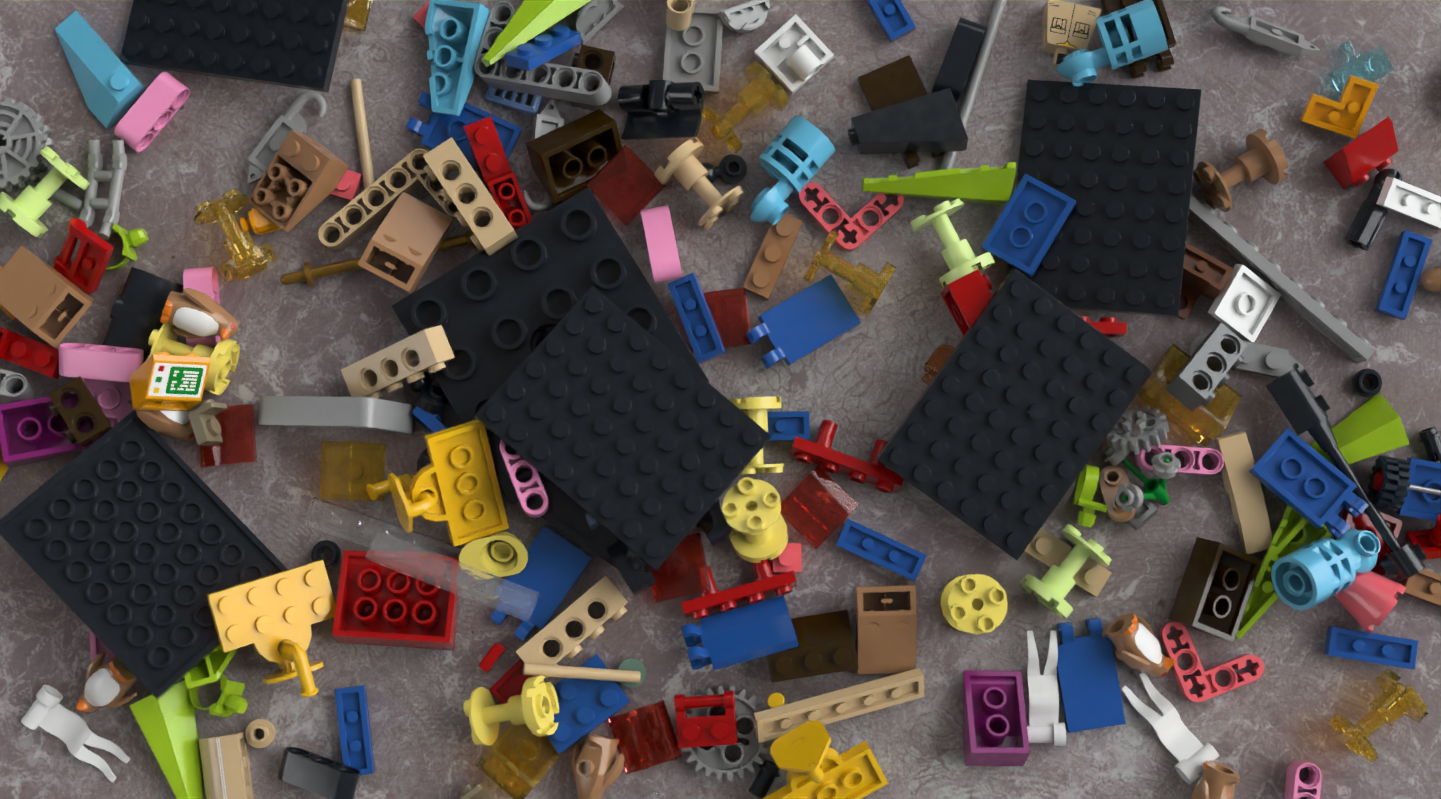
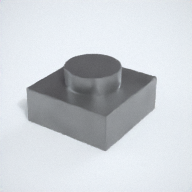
[1117,499,1158,531]

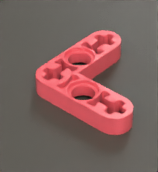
[798,182,905,251]
[1159,621,1264,702]

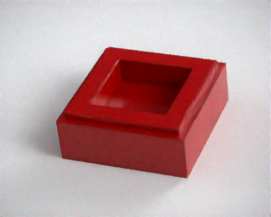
[478,642,508,673]

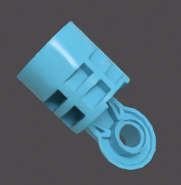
[1056,0,1168,86]
[749,115,836,226]
[1271,529,1381,610]

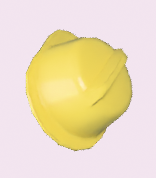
[459,531,528,580]

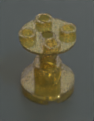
[702,61,790,154]
[194,189,278,282]
[804,230,896,316]
[1328,669,1429,763]

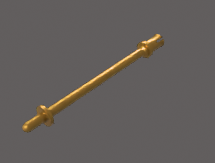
[280,227,477,287]

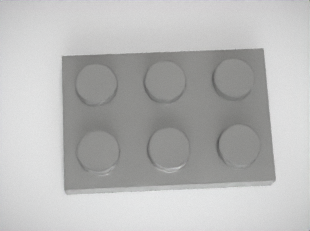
[663,7,724,94]

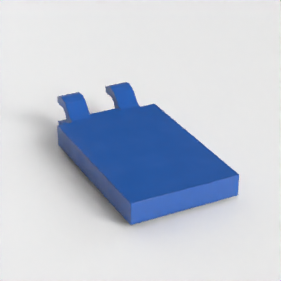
[406,91,522,172]
[746,274,861,369]
[1249,428,1368,539]
[489,525,592,642]
[681,595,799,670]
[1057,618,1126,733]

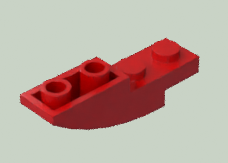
[463,116,532,231]
[0,327,60,379]

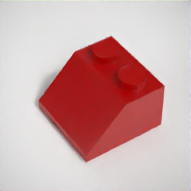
[1324,116,1399,189]
[940,269,992,337]

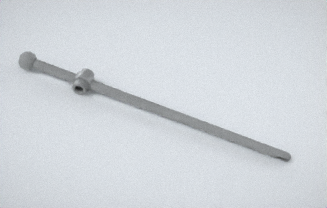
[932,0,1007,202]

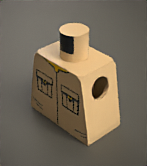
[1042,0,1101,68]

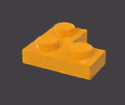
[1300,74,1379,139]

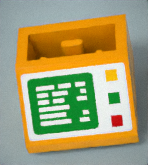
[129,352,210,411]

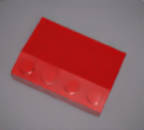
[332,550,460,651]

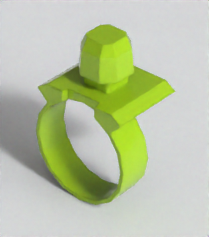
[96,223,149,271]
[1072,464,1108,528]
[188,673,248,718]

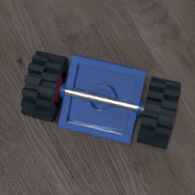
[1367,456,1441,522]

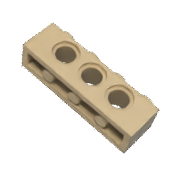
[423,137,518,256]
[341,325,455,399]
[516,576,628,679]

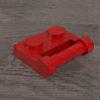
[52,218,114,295]
[674,690,738,748]

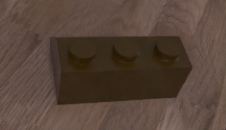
[526,109,627,204]
[1169,537,1261,643]
[767,610,859,683]

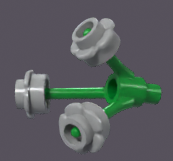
[1103,446,1181,512]

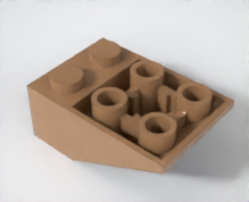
[247,129,349,232]
[357,192,454,293]
[0,245,94,348]
[854,585,917,674]

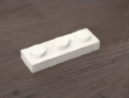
[1376,177,1441,229]

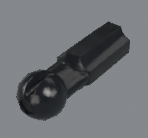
[1344,168,1403,251]

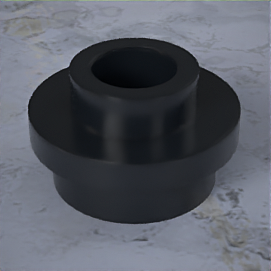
[1352,368,1382,397]
[311,540,341,569]

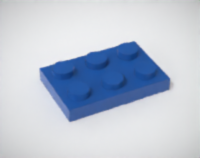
[981,173,1076,277]
[547,654,631,754]

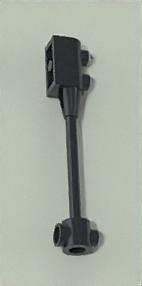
[1266,368,1427,581]

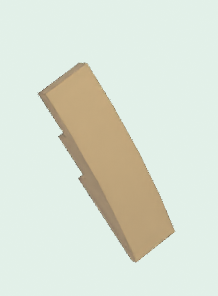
[1216,431,1273,554]

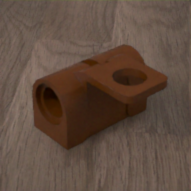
[1178,242,1234,320]

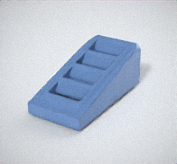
[484,87,546,118]

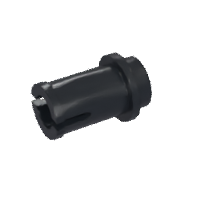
[1418,426,1441,463]
[748,759,780,799]

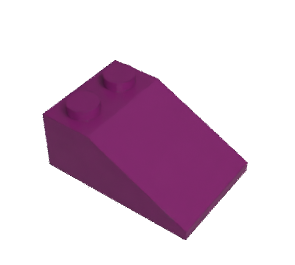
[0,395,94,468]
[963,670,1030,766]

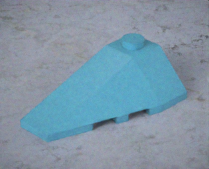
[425,0,490,116]
[55,11,147,130]

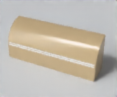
[198,731,254,799]

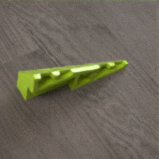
[481,0,591,67]
[861,162,1016,206]
[1260,393,1410,492]

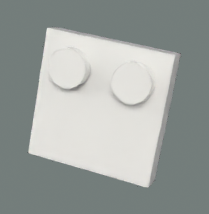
[1208,264,1281,343]

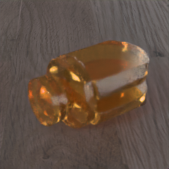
[922,345,955,385]

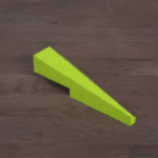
[1236,505,1332,640]
[129,680,205,799]

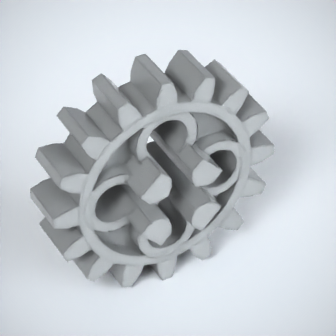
[1106,405,1170,455]

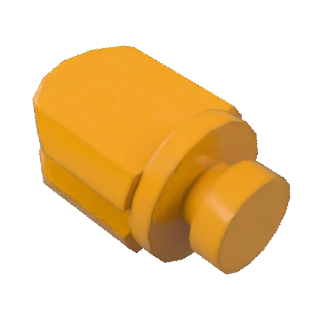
[239,208,281,235]

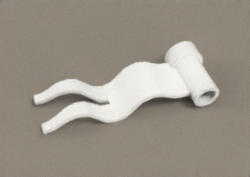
[1027,630,1066,746]
[1121,672,1219,784]
[21,685,131,782]

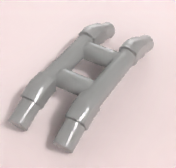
[79,139,127,240]

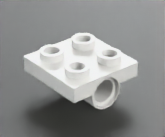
[754,14,834,95]

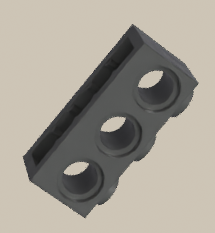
[1165,322,1248,412]

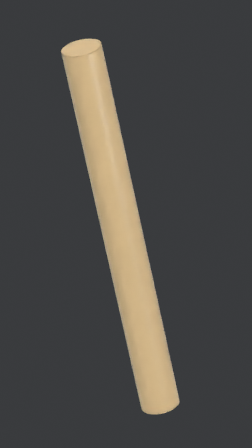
[350,79,375,190]
[523,663,641,683]

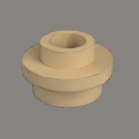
[245,719,276,748]

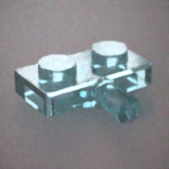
[1329,39,1394,96]

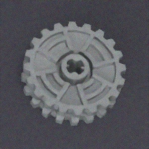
[0,97,54,193]

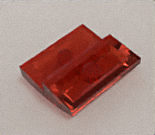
[690,288,751,353]
[200,404,257,468]
[780,465,859,549]
[608,700,682,774]

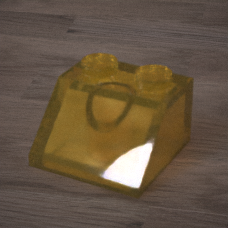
[319,441,386,502]
[475,724,564,799]

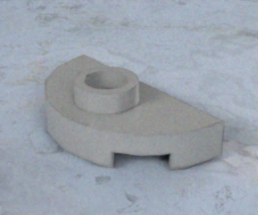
[575,0,624,45]
[718,0,770,33]

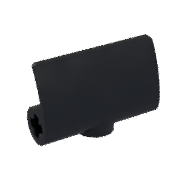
[618,80,704,140]
[102,267,183,362]

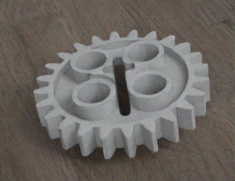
[681,685,773,781]

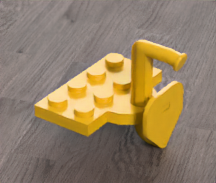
[366,419,509,547]
[206,560,336,697]
[762,693,889,799]

